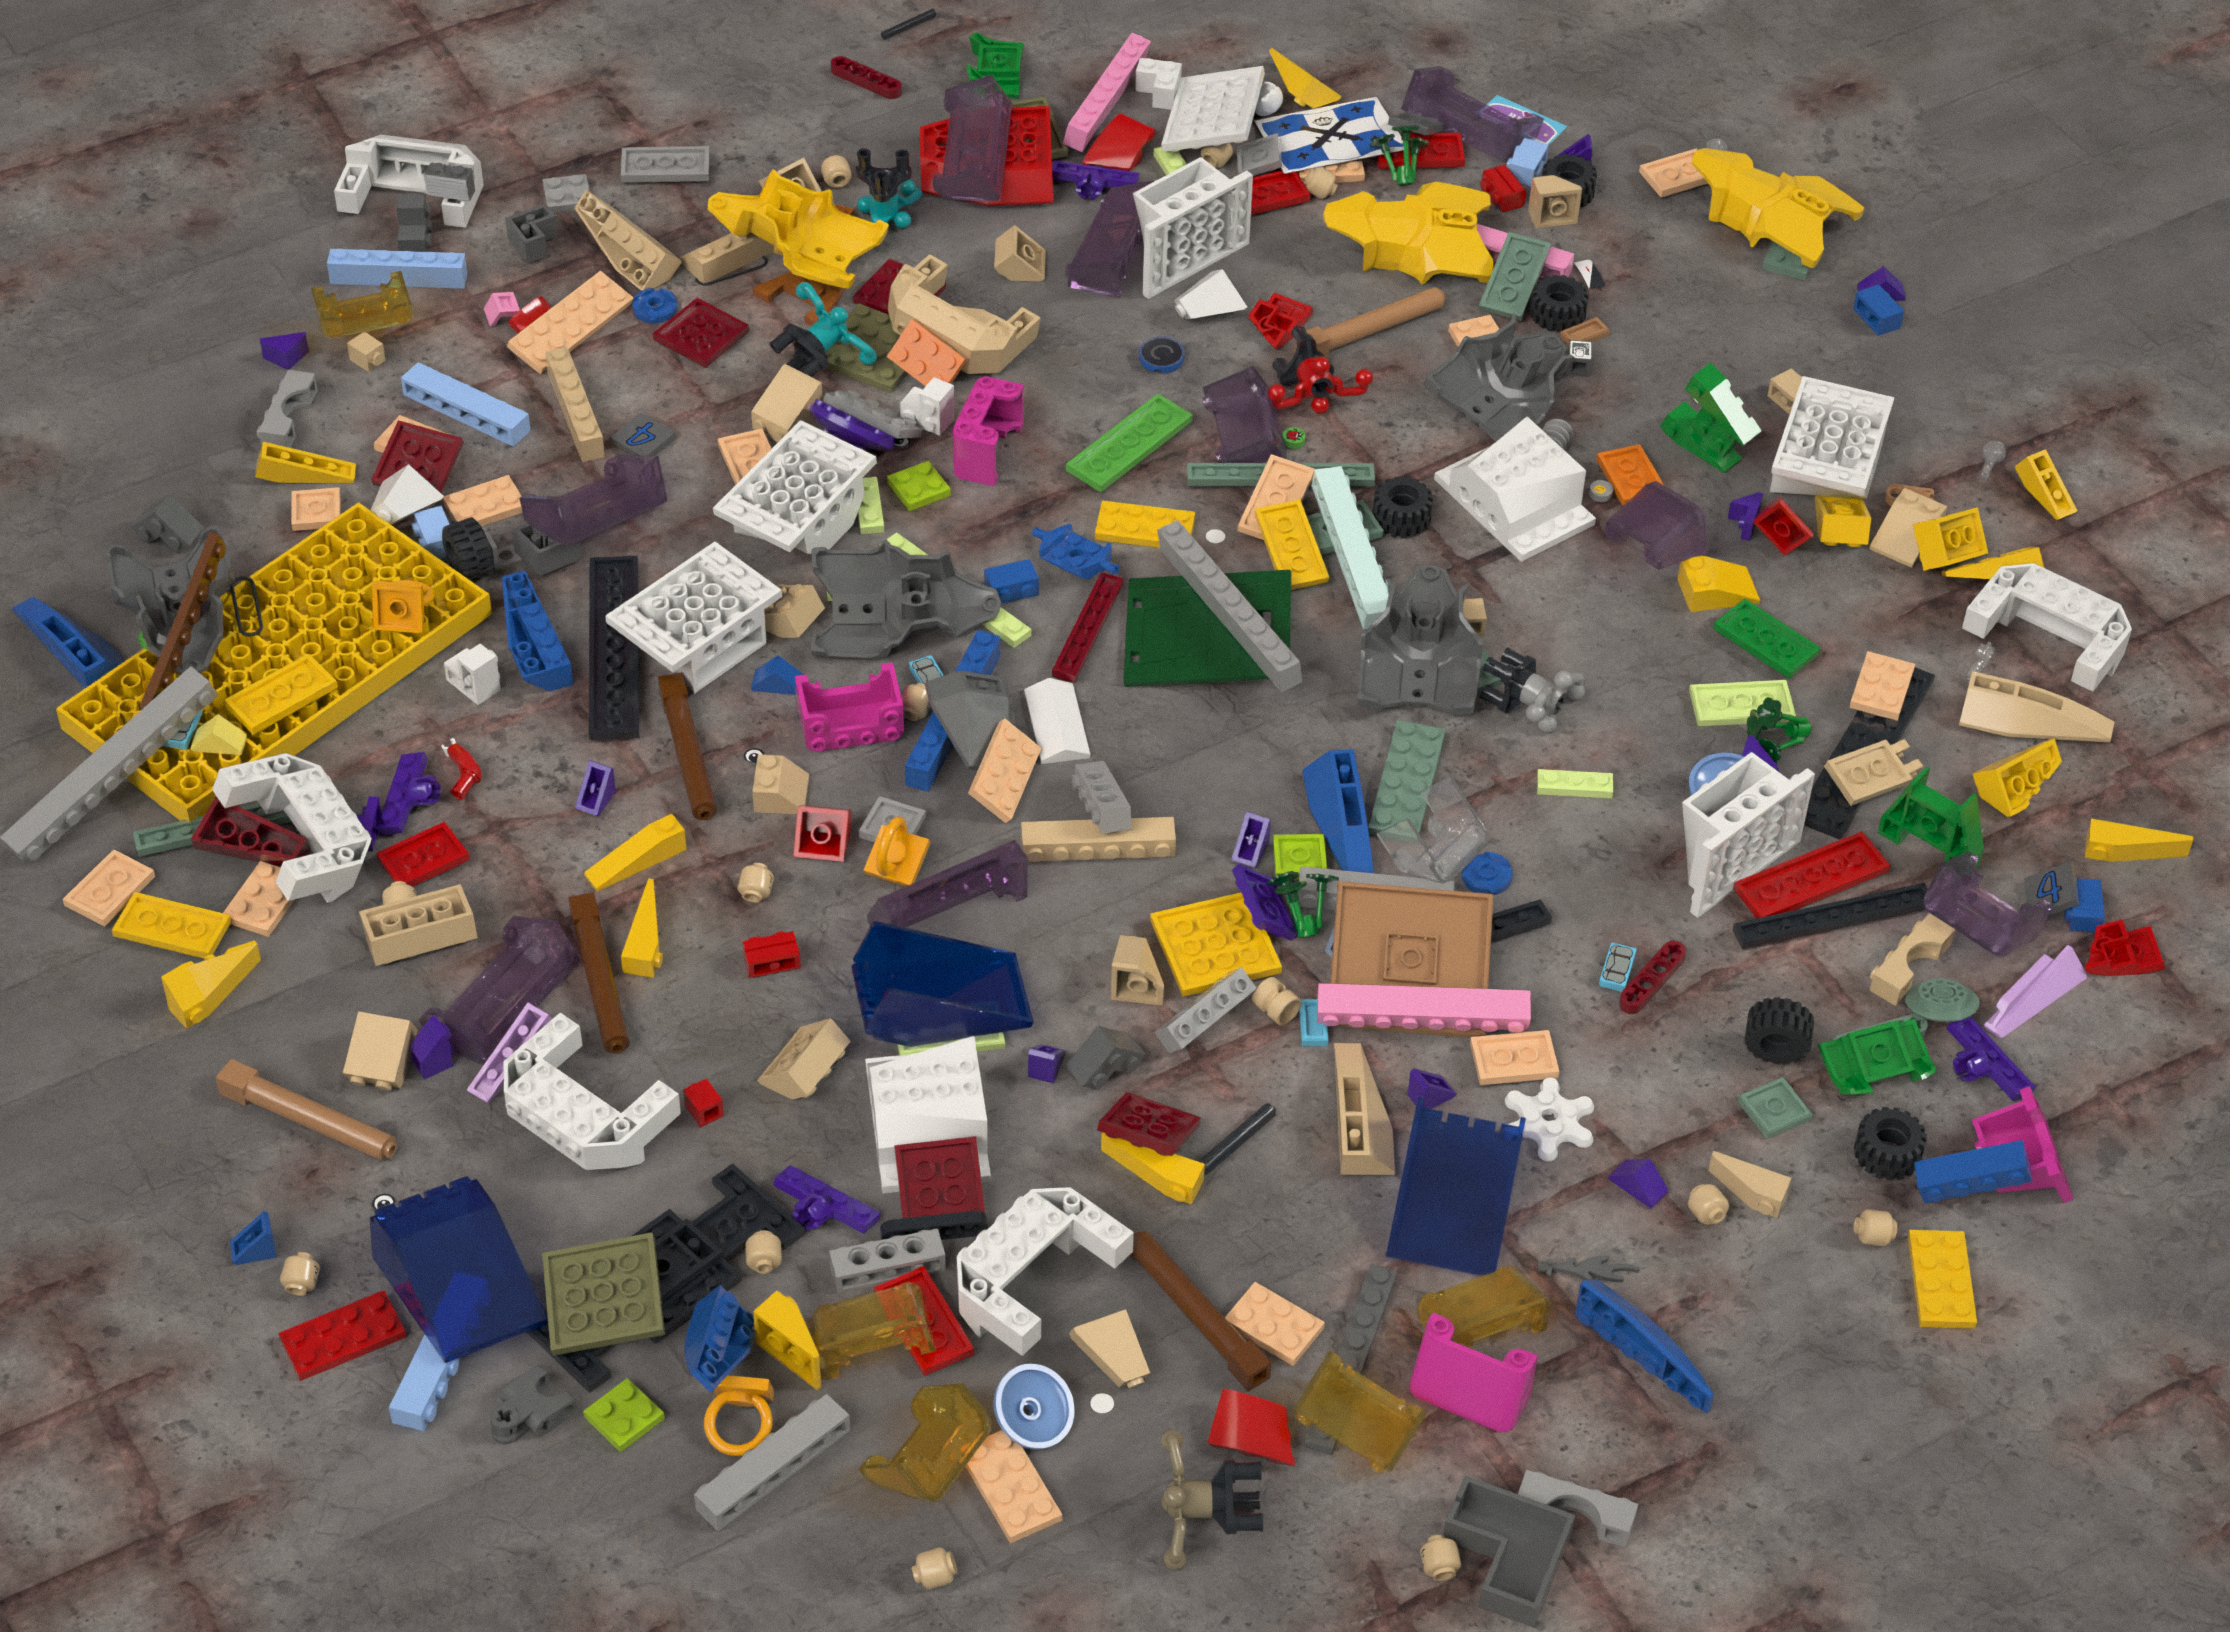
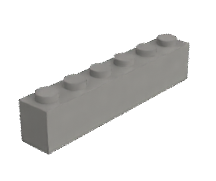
[1298,867,1454,911]
[694,1394,850,1532]

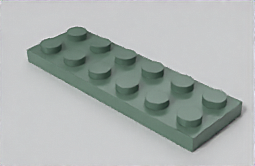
[1368,720,1446,843]

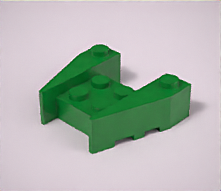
[1659,362,1761,473]
[1877,767,1984,883]

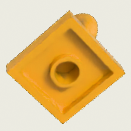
[372,580,435,633]
[863,816,930,888]
[704,1375,774,1456]

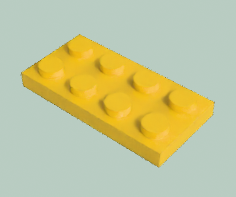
[1254,499,1329,590]
[1095,501,1195,548]
[224,653,338,735]
[112,892,232,959]
[1908,1230,1977,1329]

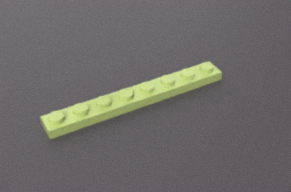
[879,533,1032,648]

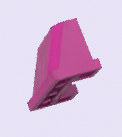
[1972,1086,2074,1203]

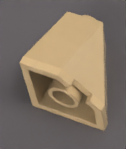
[1111,935,1164,1006]
[1069,1309,1150,1389]

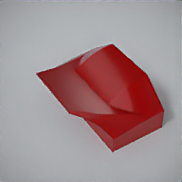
[508,295,551,334]

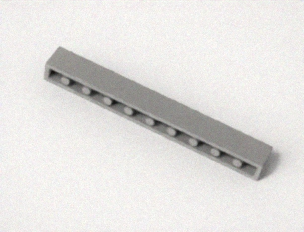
[1157,520,1302,693]
[0,666,218,866]

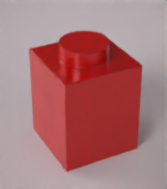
[683,1078,724,1128]

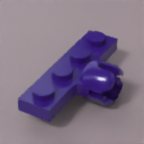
[1052,160,1139,200]
[376,752,441,835]
[1946,1016,2036,1101]
[773,1165,880,1234]

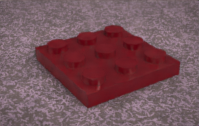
[853,259,946,315]
[653,298,750,368]
[371,420,464,493]
[1097,1092,1201,1156]
[894,1136,985,1218]

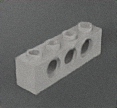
[1072,761,1131,833]
[1154,967,1257,1053]
[829,1229,946,1294]

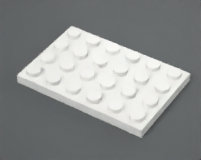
[1161,66,1265,152]

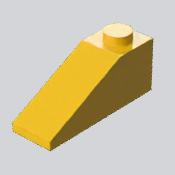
[2014,449,2077,520]

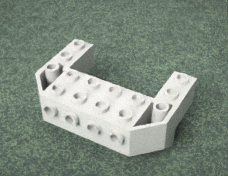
[334,134,484,228]
[1962,563,2132,692]
[212,753,371,903]
[504,1013,681,1170]
[957,1187,1134,1356]

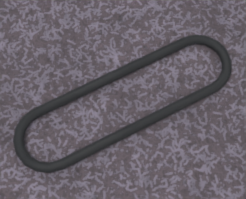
[695,256,768,286]
[230,576,263,636]

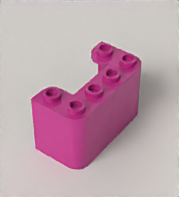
[953,376,1024,487]
[795,662,904,752]

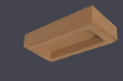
[1559,317,1610,347]

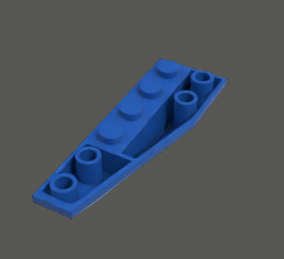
[502,570,574,692]
[12,597,125,688]
[1302,749,1374,873]
[1575,1280,1714,1414]
[684,1285,755,1392]

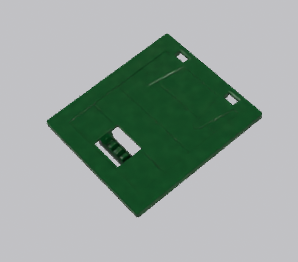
[1123,570,1292,687]

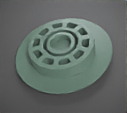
[1905,978,1980,1022]

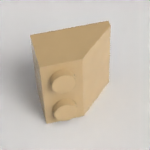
[759,157,821,192]
[1528,175,1582,229]
[994,225,1046,282]
[753,755,809,814]

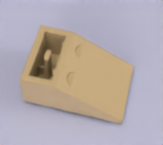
[764,584,825,638]

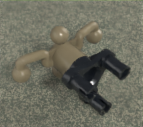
[1160,1429,1263,1571]

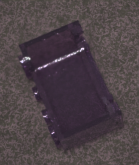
[1924,851,2054,957]

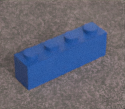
[1915,1140,2032,1203]

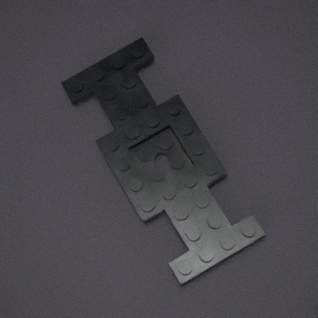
[517,1163,805,1393]

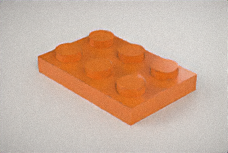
[887,319,968,386]
[1596,444,1667,506]

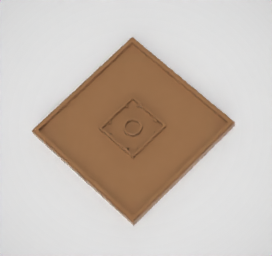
[1330,881,1493,1038]

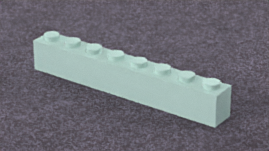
[1311,466,1389,630]

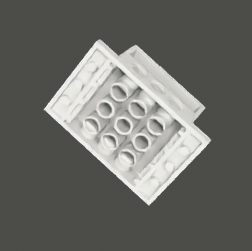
[1133,157,1253,299]
[1770,376,1894,499]
[1434,417,1596,562]
[713,420,877,554]
[606,542,782,694]
[1682,752,1815,918]
[865,1036,991,1194]

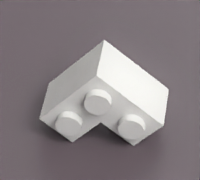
[1135,58,1182,110]
[900,377,954,436]
[444,644,501,705]

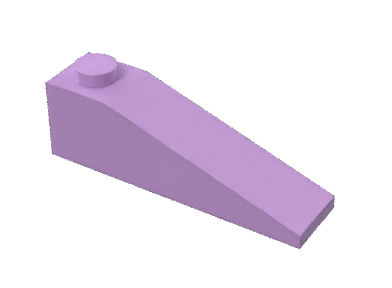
[467,1003,552,1104]

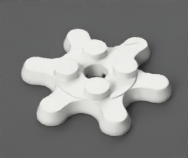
[1503,1077,1594,1162]

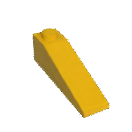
[255,442,356,483]
[584,814,686,892]
[2084,819,2193,862]
[621,878,663,978]
[1101,1132,1205,1204]

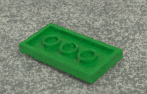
[1713,599,1821,679]

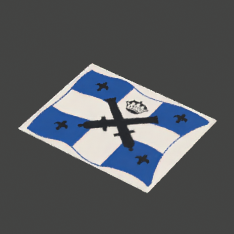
[1254,97,1404,174]

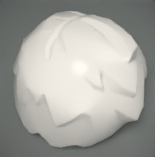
[1255,82,1283,116]

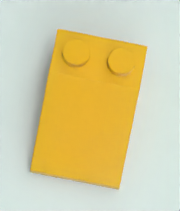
[1815,495,1871,547]
[1913,507,1988,570]
[1677,556,1760,612]
[753,1291,821,1390]

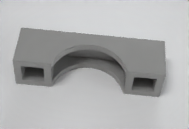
[257,370,318,448]
[1518,1470,1638,1548]

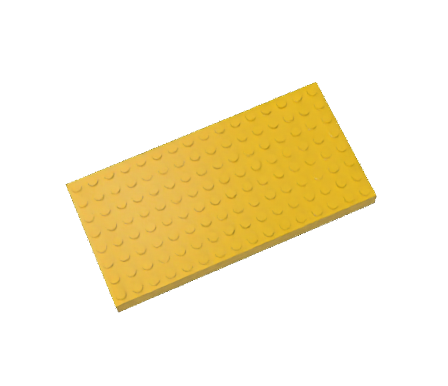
[56,502,492,826]

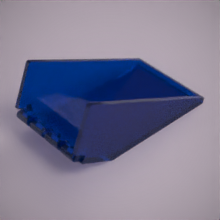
[851,921,1034,1047]
[1386,1096,1526,1279]
[369,1176,548,1363]

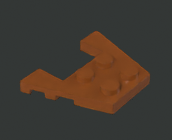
[753,271,846,326]

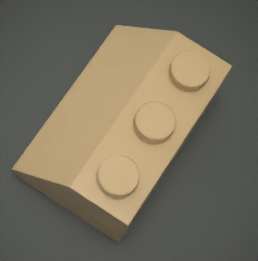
[757,1018,851,1100]

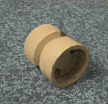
[1252,977,1302,1026]

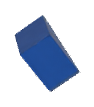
[751,655,804,695]
[230,1211,277,1265]

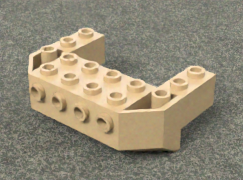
[888,254,1041,374]

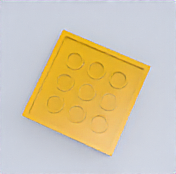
[1150,892,1282,997]

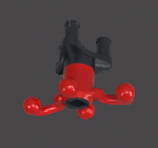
[1268,325,1373,414]

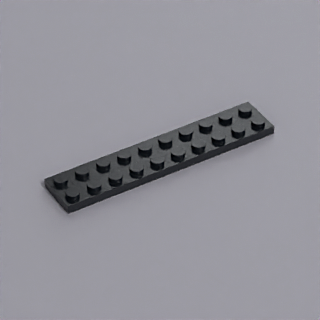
[589,556,639,740]
[1804,667,1935,840]

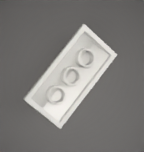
[1024,678,1090,764]

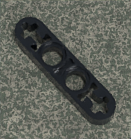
[880,1211,988,1240]

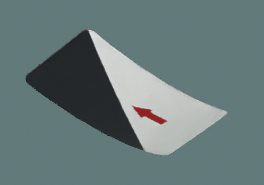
[1574,260,1605,289]

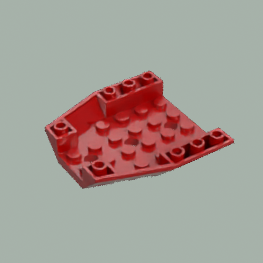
[920,106,1053,206]

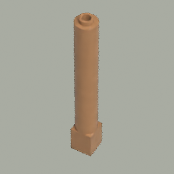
[1294,287,1445,357]
[215,1059,397,1161]

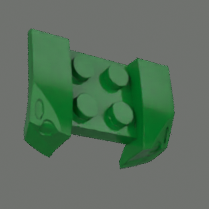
[966,32,1024,99]
[1818,1019,1937,1096]

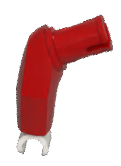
[441,738,482,800]

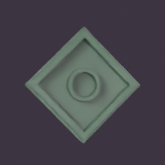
[1737,1077,1813,1139]

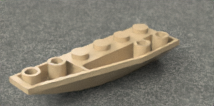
[575,190,682,291]
[1959,671,2114,742]
[1334,1043,1395,1175]

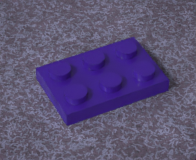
[1232,864,1298,941]

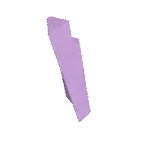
[1983,945,2087,1038]

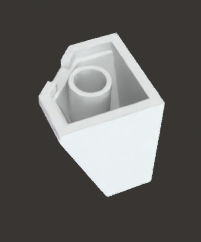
[1174,269,1247,319]
[370,464,443,525]

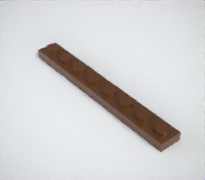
[140,532,226,709]

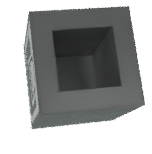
[1567,340,1592,377]

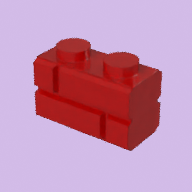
[1480,164,1526,213]
[742,931,801,978]

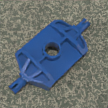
[1032,524,1120,579]

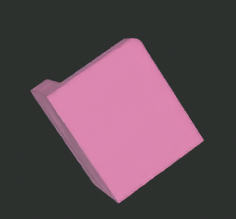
[484,292,520,326]

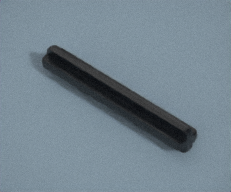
[1198,1103,1276,1175]

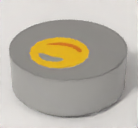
[1589,480,1613,502]

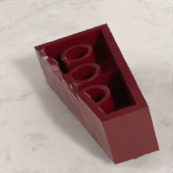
[190,796,311,866]

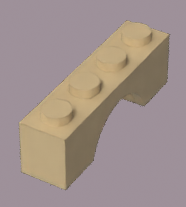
[1869,913,1956,1006]

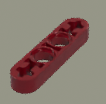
[831,56,902,99]
[1619,941,1686,1014]

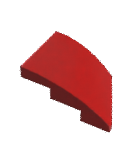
[1083,113,1155,171]
[1248,293,1313,350]
[2085,919,2165,976]
[1207,1389,1296,1467]

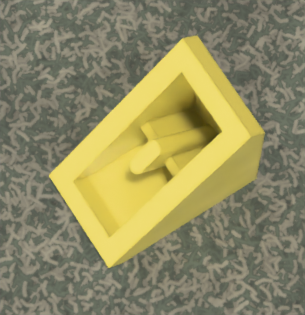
[191,714,247,755]

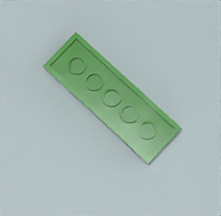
[1066,394,1193,492]

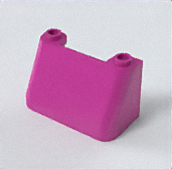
[1410,1313,1538,1432]

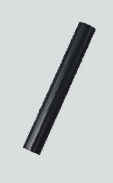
[881,9,936,40]

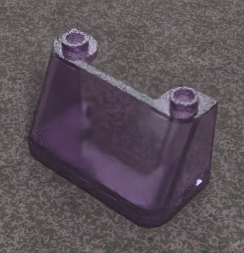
[1202,366,1287,463]
[1605,481,1707,570]

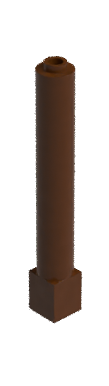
[658,672,717,820]
[568,892,630,1054]
[1131,1231,1272,1392]

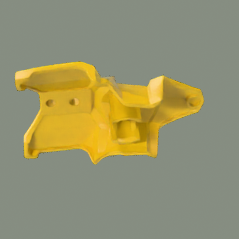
[1691,148,1864,268]
[707,169,889,289]
[1323,182,1494,284]

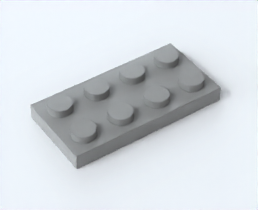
[621,146,710,183]
[823,390,923,438]

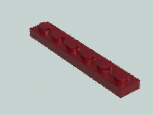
[1052,572,1123,683]

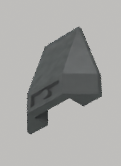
[925,670,1016,771]

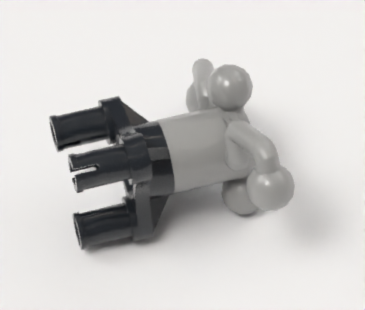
[1480,648,1585,733]

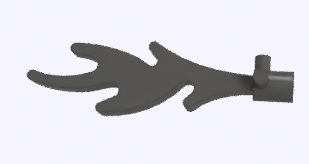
[1537,1256,1640,1282]

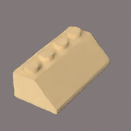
[679,232,775,284]
[359,884,478,966]

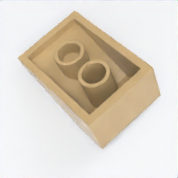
[1869,488,1947,568]

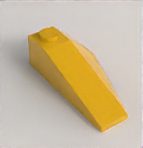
[1269,47,1342,109]
[1942,546,2044,579]
[1973,738,2062,817]
[161,940,261,1029]

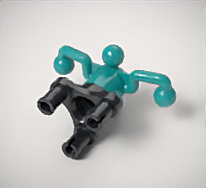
[856,148,923,229]
[769,282,877,377]

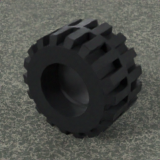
[1542,154,1597,207]
[1530,275,1589,332]
[1372,477,1433,538]
[442,517,494,581]
[1744,997,1814,1064]
[1854,1107,1927,1181]

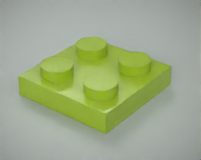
[887,461,951,511]
[1273,834,1327,880]
[583,1378,665,1453]

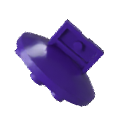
[808,399,895,451]

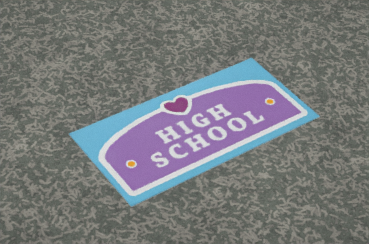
[1475,95,1568,145]

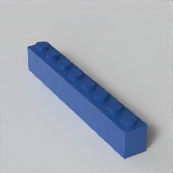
[905,630,1001,792]

